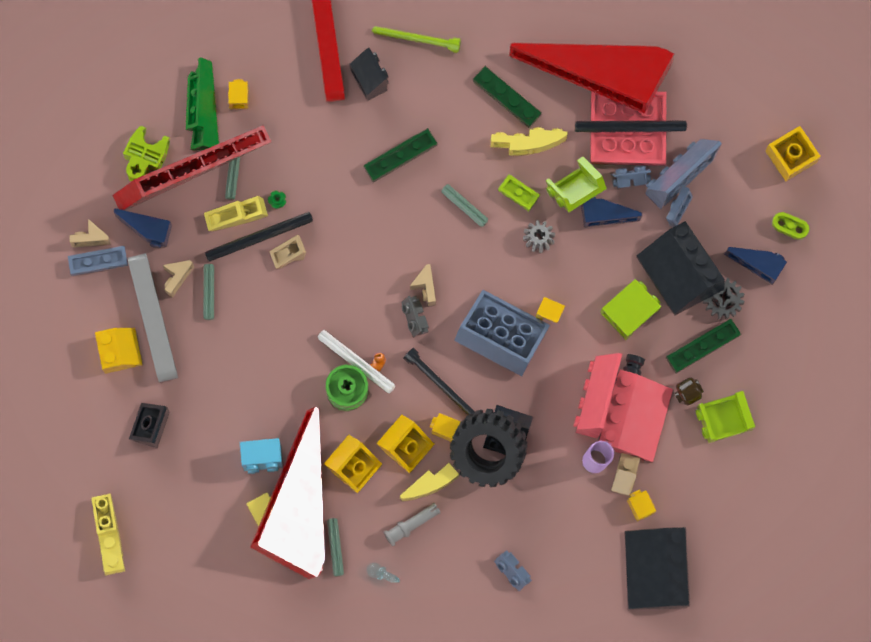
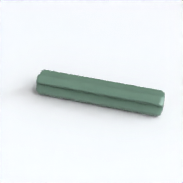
[225,157,240,200]
[442,184,488,227]
[203,264,214,320]
[327,518,344,577]

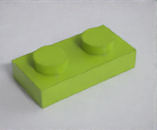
[498,174,540,211]

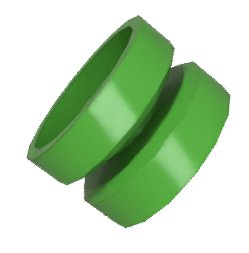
[325,364,368,411]

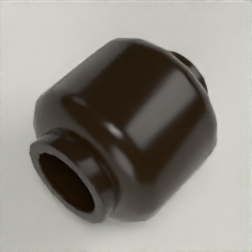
[674,377,704,406]

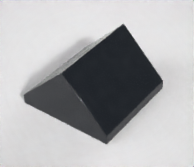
[129,403,170,448]

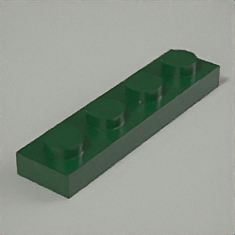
[473,66,542,128]
[363,128,438,183]
[666,318,741,374]

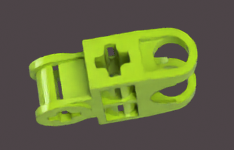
[123,126,170,182]

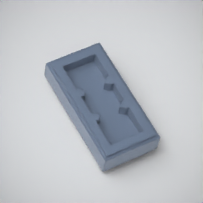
[666,186,693,227]

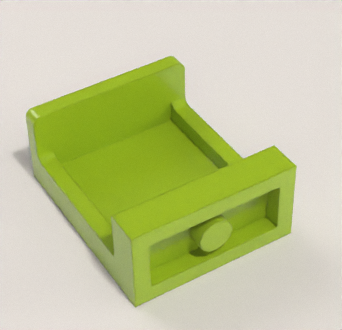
[546,157,607,212]
[600,279,661,340]
[695,391,755,443]

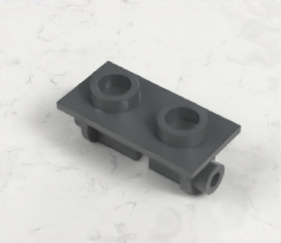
[401,296,429,338]

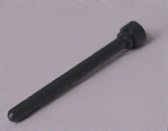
[403,347,475,415]

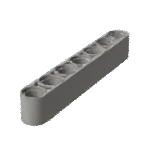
[127,253,178,383]

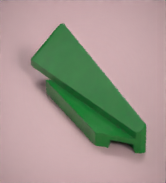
[185,57,219,151]

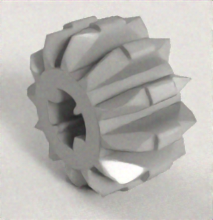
[523,220,555,253]

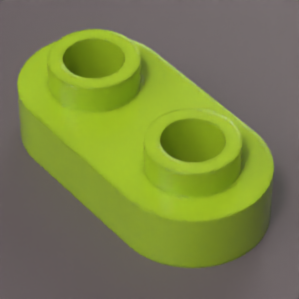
[772,212,809,240]

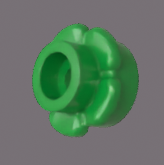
[268,190,286,209]

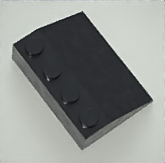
[636,221,725,316]
[625,527,690,610]

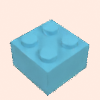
[240,438,283,474]

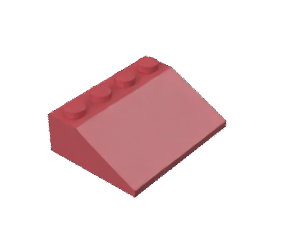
[573,353,622,439]
[598,369,673,463]

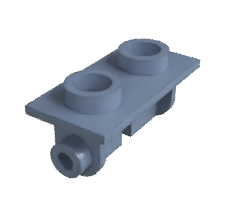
[611,166,651,188]
[494,550,532,591]

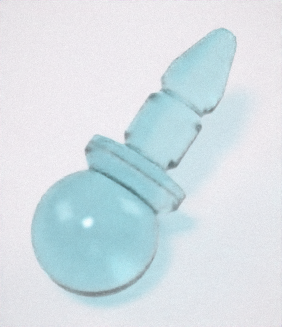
[366,562,400,583]

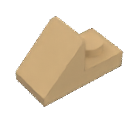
[70,220,111,247]
[270,235,306,269]
[163,260,194,298]
[410,264,436,306]
[611,453,640,496]

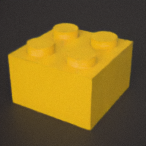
[765,126,821,181]

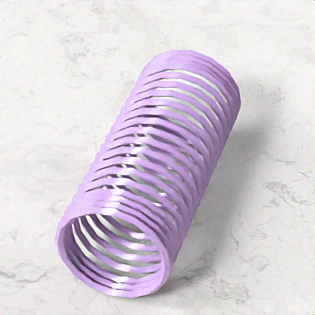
[582,441,614,473]

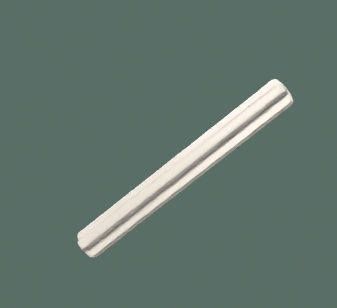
[318,330,395,393]

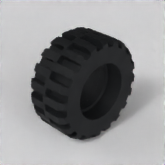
[450,409,528,487]

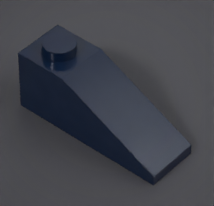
[581,197,642,227]
[114,208,172,248]
[724,247,787,285]

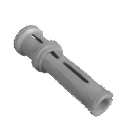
[383,503,441,546]

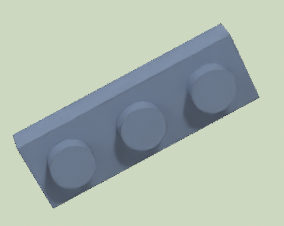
[68,246,128,276]

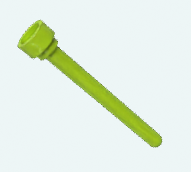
[372,26,461,53]

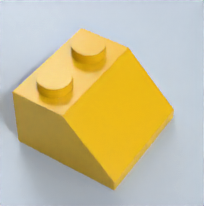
[95,328,143,374]
[377,414,435,473]
[324,435,382,493]

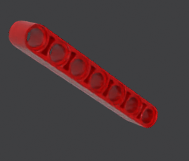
[312,0,345,102]

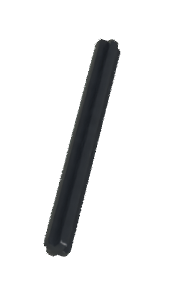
[575,120,687,132]
[205,212,313,262]

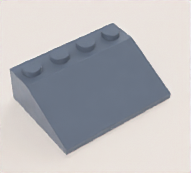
[645,139,722,209]
[454,290,550,376]

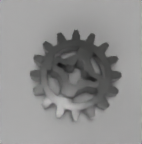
[703,278,745,319]

